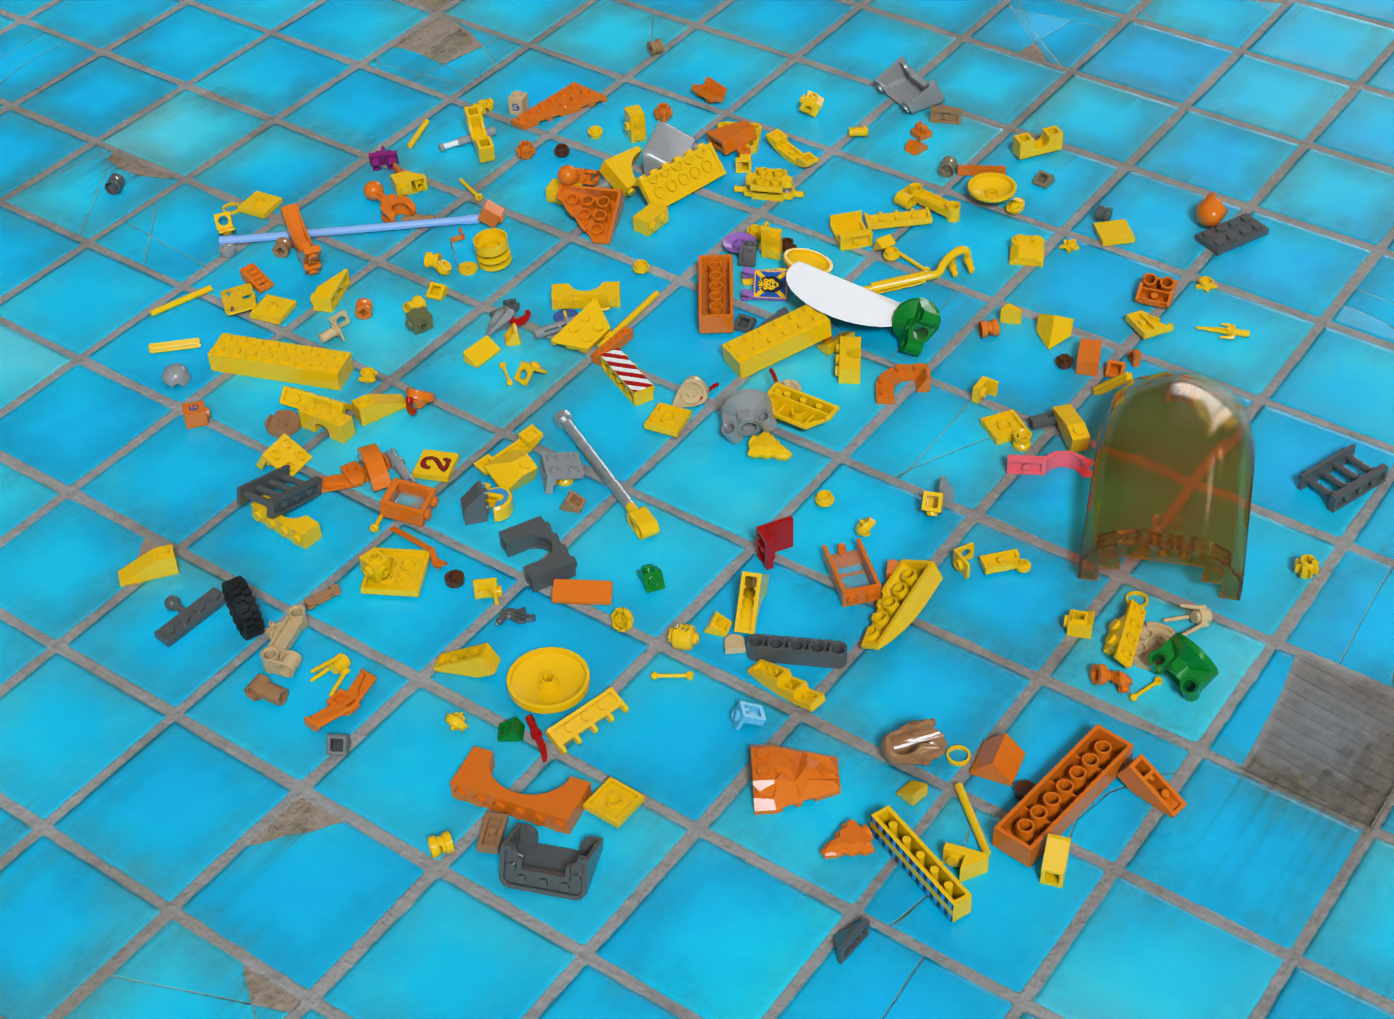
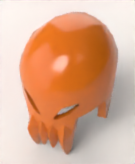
[1195,191,1228,227]

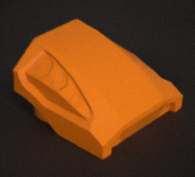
[1135,273,1178,308]

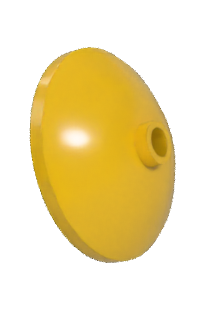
[968,172,1017,203]
[783,248,833,274]

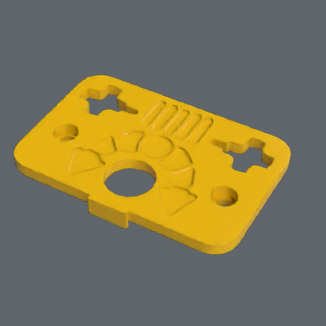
[221,283,257,316]

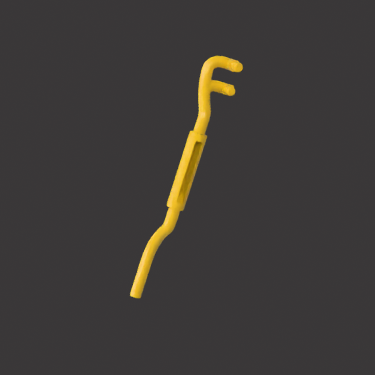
[863,246,975,294]

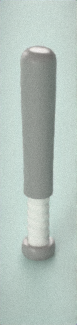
[438,127,497,152]

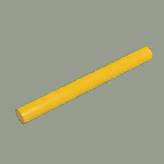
[149,285,213,317]
[954,783,991,854]

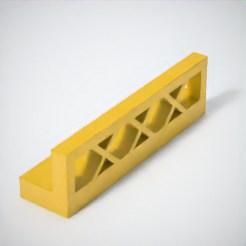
[279,386,353,414]

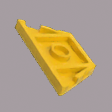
[551,298,611,353]

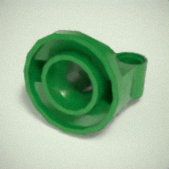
[891,298,941,357]
[1148,633,1219,702]

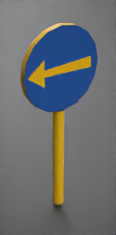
[553,307,610,322]

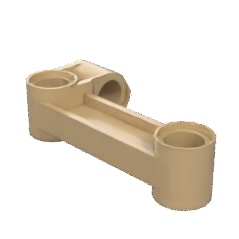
[260,604,308,678]

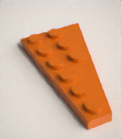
[511,82,607,130]

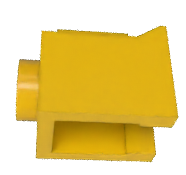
[1063,609,1095,639]

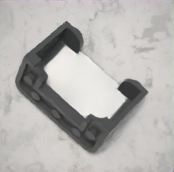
[499,823,604,900]

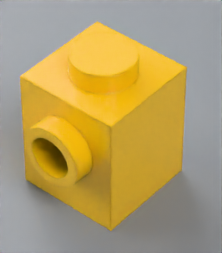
[921,491,945,517]

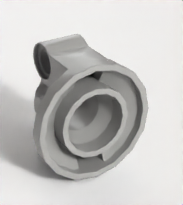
[721,389,777,444]

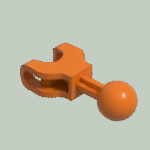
[557,165,601,186]
[363,180,416,223]

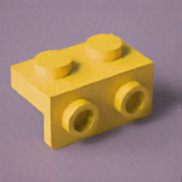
[759,221,782,260]

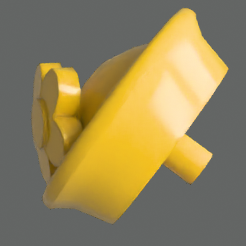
[1006,197,1025,215]
[855,517,876,537]
[445,712,469,732]

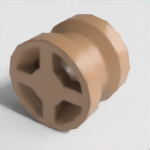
[647,39,664,56]
[272,237,292,258]

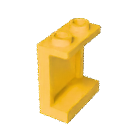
[830,210,873,251]

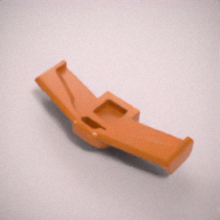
[321,452,391,493]
[304,668,377,732]

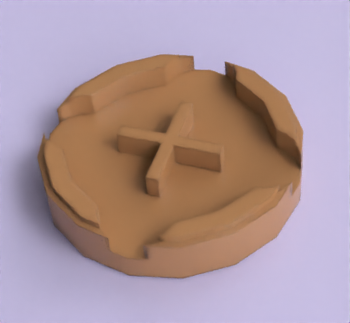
[265,409,301,438]

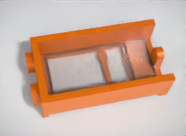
[822,538,881,607]

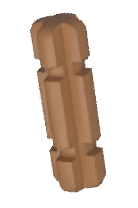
[304,584,342,610]

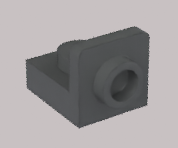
[738,241,759,267]

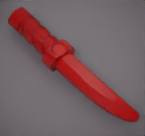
[525,715,547,762]

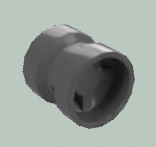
[104,173,125,195]

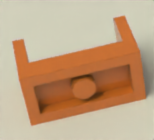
[1076,338,1102,376]

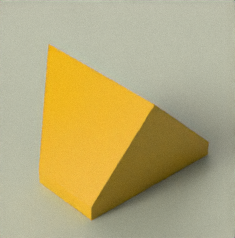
[1036,313,1074,350]

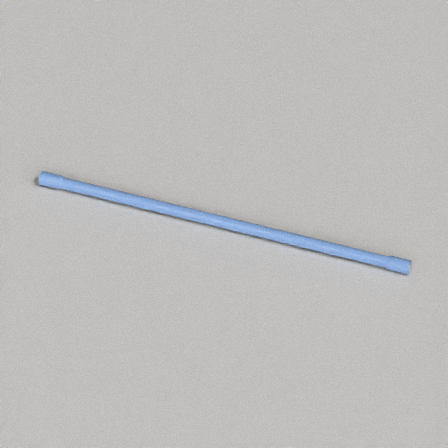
[219,214,480,246]

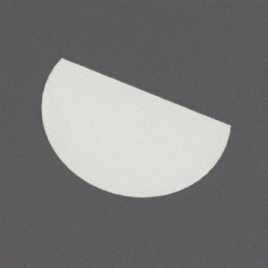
[786,261,901,327]

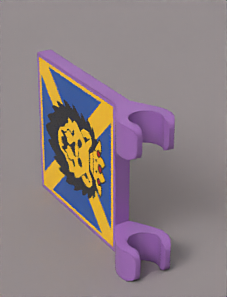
[741,267,788,302]

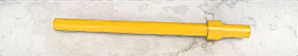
[597,291,660,348]

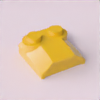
[1009,234,1045,267]

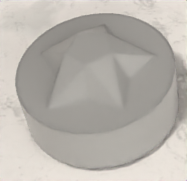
[219,243,236,258]

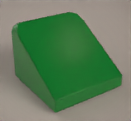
[497,717,525,742]

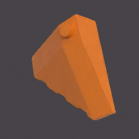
[556,184,625,245]

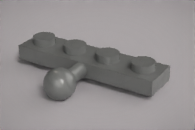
[154,587,227,647]

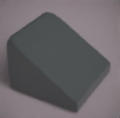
[734,313,757,333]

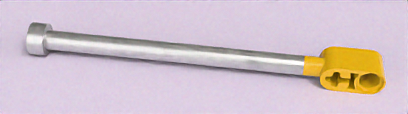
[554,409,660,540]

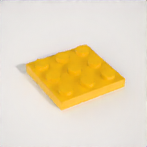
[360,547,431,597]

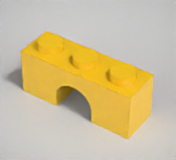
[1012,125,1063,160]
[835,336,861,384]
[298,400,356,444]

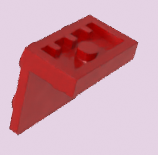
[756,516,793,570]

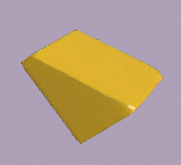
[872,234,896,250]
[425,282,449,301]
[1000,303,1023,325]
[703,611,733,637]
[896,780,928,806]

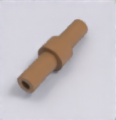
[402,214,435,221]

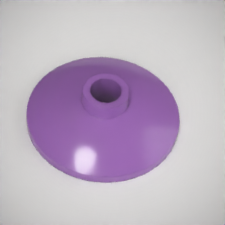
[723,232,756,253]

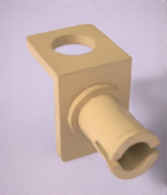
[318,310,351,344]

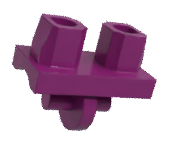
[369,146,399,171]

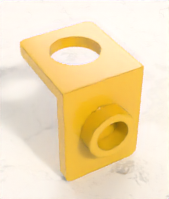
[213,211,235,236]
[514,360,548,386]
[953,542,974,579]

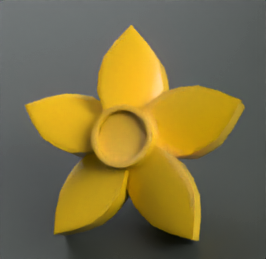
[1059,239,1079,254]

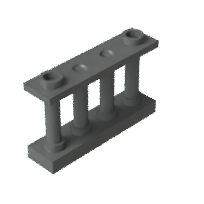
[1298,444,1389,513]
[237,464,322,519]

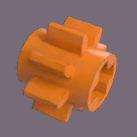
[654,103,673,122]
[516,140,536,160]

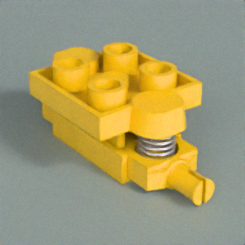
[734,167,805,202]

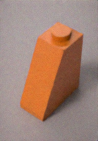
[706,120,756,156]

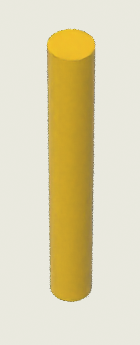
[407,119,430,148]

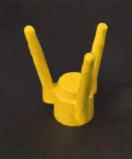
[310,653,351,697]

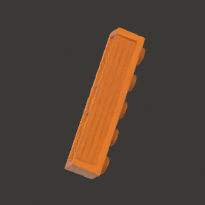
[591,326,634,366]

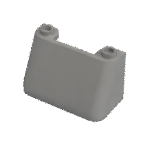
[875,56,945,114]
[643,122,699,176]

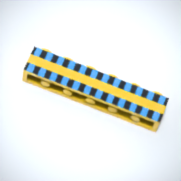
[870,805,972,923]

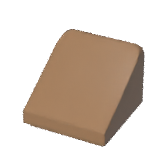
[559,490,587,513]

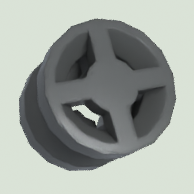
[1095,204,1113,221]

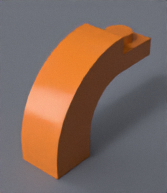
[357,443,391,491]

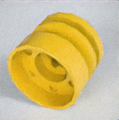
[473,228,512,272]

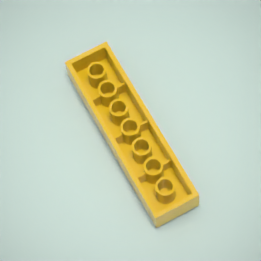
[208,333,354,391]

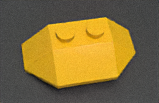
[767,382,840,430]

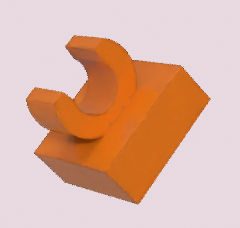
[910,121,932,142]

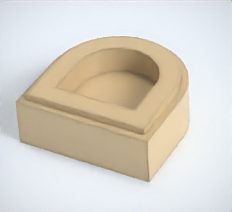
[724,634,746,654]

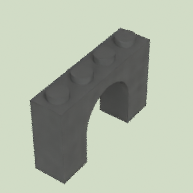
[499,516,577,592]

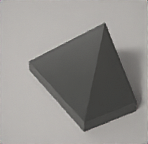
[833,918,870,965]

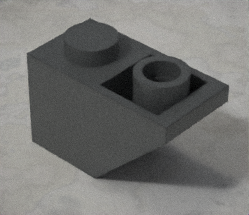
[460,481,490,526]

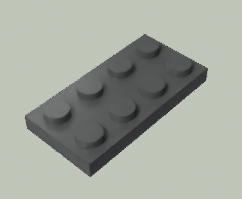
[1195,213,1269,256]

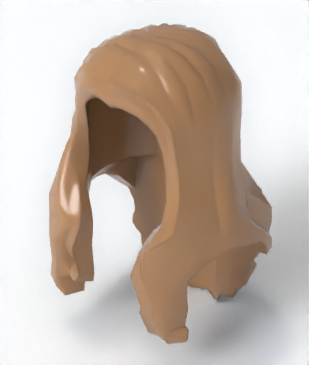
[881,718,947,766]

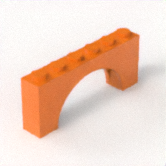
[450,746,592,835]

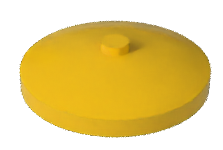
[506,647,590,714]

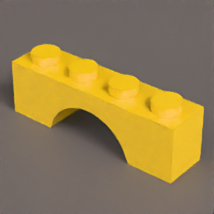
[464,105,495,163]
[551,281,621,310]
[251,495,322,550]

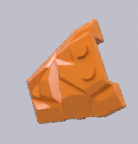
[750,744,841,815]

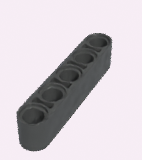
[747,634,847,669]

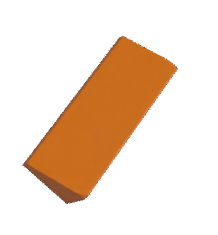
[957,164,1006,176]
[552,579,613,605]

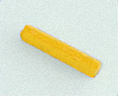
[149,338,201,354]
[1093,372,1133,396]

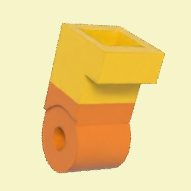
[735,146,752,173]

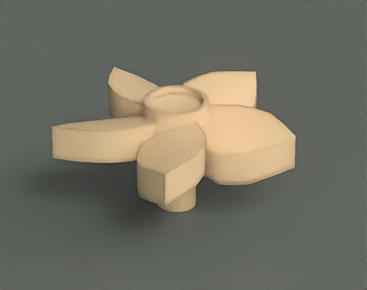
[264,621,282,641]

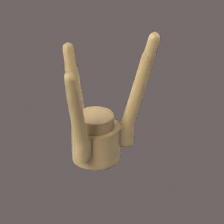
[1162,603,1212,636]

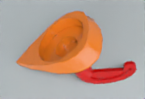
[405,387,435,415]

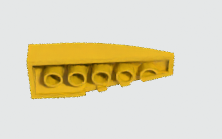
[861,559,943,650]

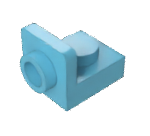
[731,701,766,730]

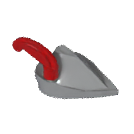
[485,306,531,336]

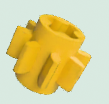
[1294,554,1320,579]

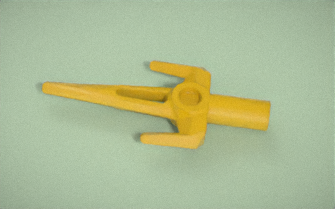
[1196,323,1250,340]

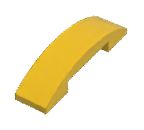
[766,129,819,167]
[473,424,544,475]

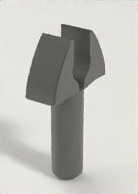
[490,299,520,318]

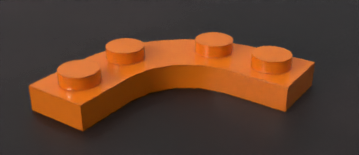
[875,363,927,405]

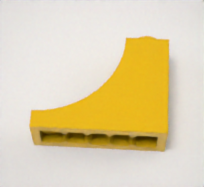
[599,146,642,197]
[734,571,769,634]

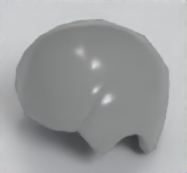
[161,363,191,388]

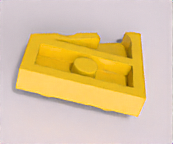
[1125,310,1174,339]

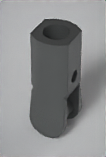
[1028,411,1058,430]

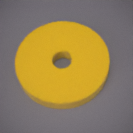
[458,261,478,276]

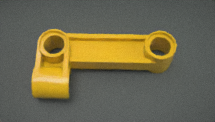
[894,183,961,223]

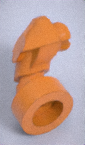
[1090,664,1133,693]

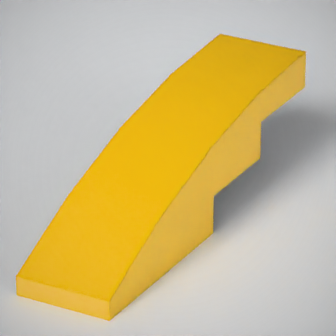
[747,659,826,712]

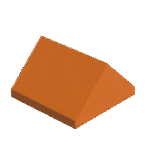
[970,733,1025,787]

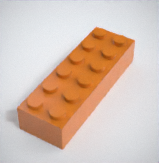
[699,254,734,334]

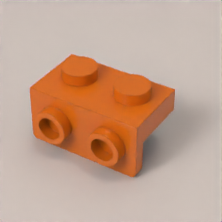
[691,77,727,103]

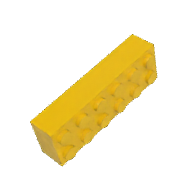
[722,304,832,379]

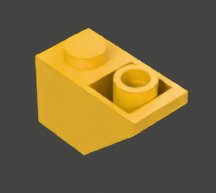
[390,171,428,196]
[1040,833,1071,888]

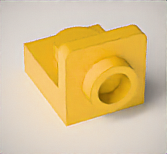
[972,376,999,404]
[473,578,503,605]

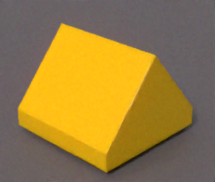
[504,323,521,346]

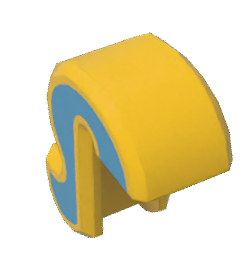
[482,483,514,522]

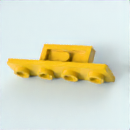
[1103,599,1146,669]

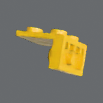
[256,433,312,476]

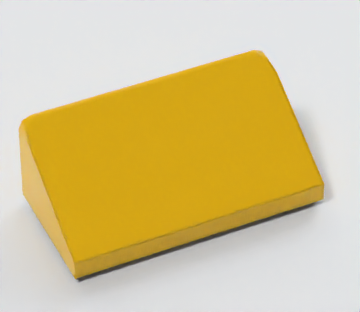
[816,331,855,356]
[463,335,501,368]

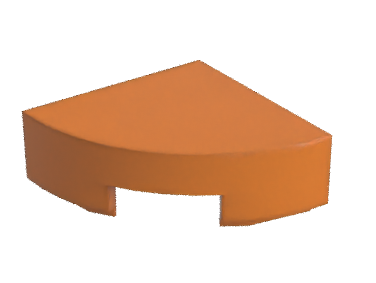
[1127,349,1141,367]

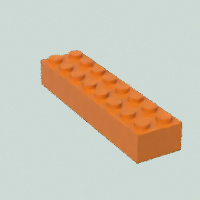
[992,724,1134,868]

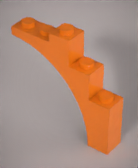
[280,203,322,276]

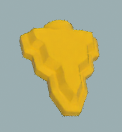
[747,431,792,461]

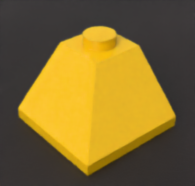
[484,449,538,492]

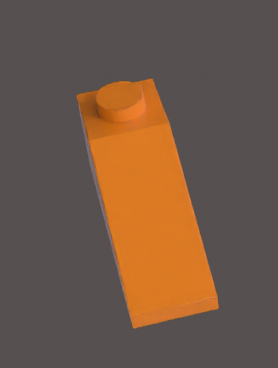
[1116,753,1187,818]

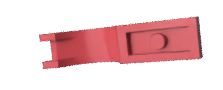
[1006,450,1094,478]

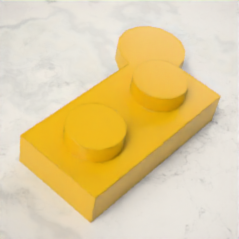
[979,549,1031,575]

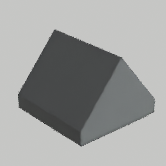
[326,733,351,756]

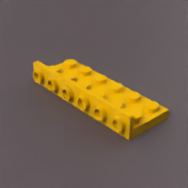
[633,142,726,207]

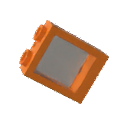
[380,478,439,527]

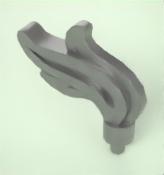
[495,607,536,626]

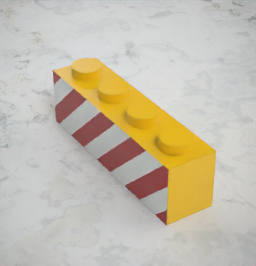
[600,348,655,407]

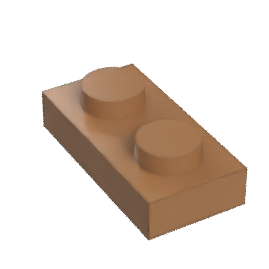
[930,106,962,125]
[476,812,509,854]

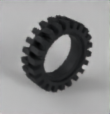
[222,576,265,640]

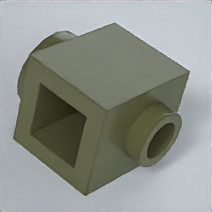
[405,306,434,335]

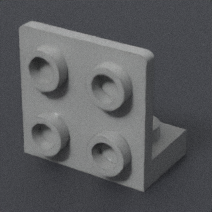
[540,451,584,494]

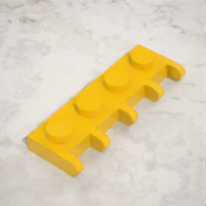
[863,206,932,230]
[545,687,629,755]

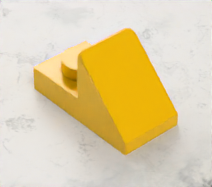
[942,842,990,882]

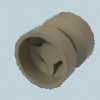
[939,156,957,178]

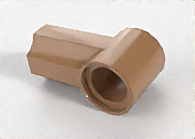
[244,674,289,706]

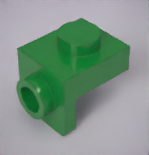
[636,564,665,593]

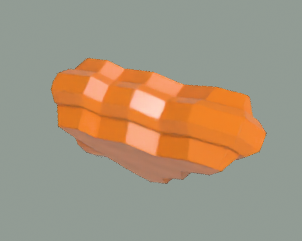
[820,819,875,859]

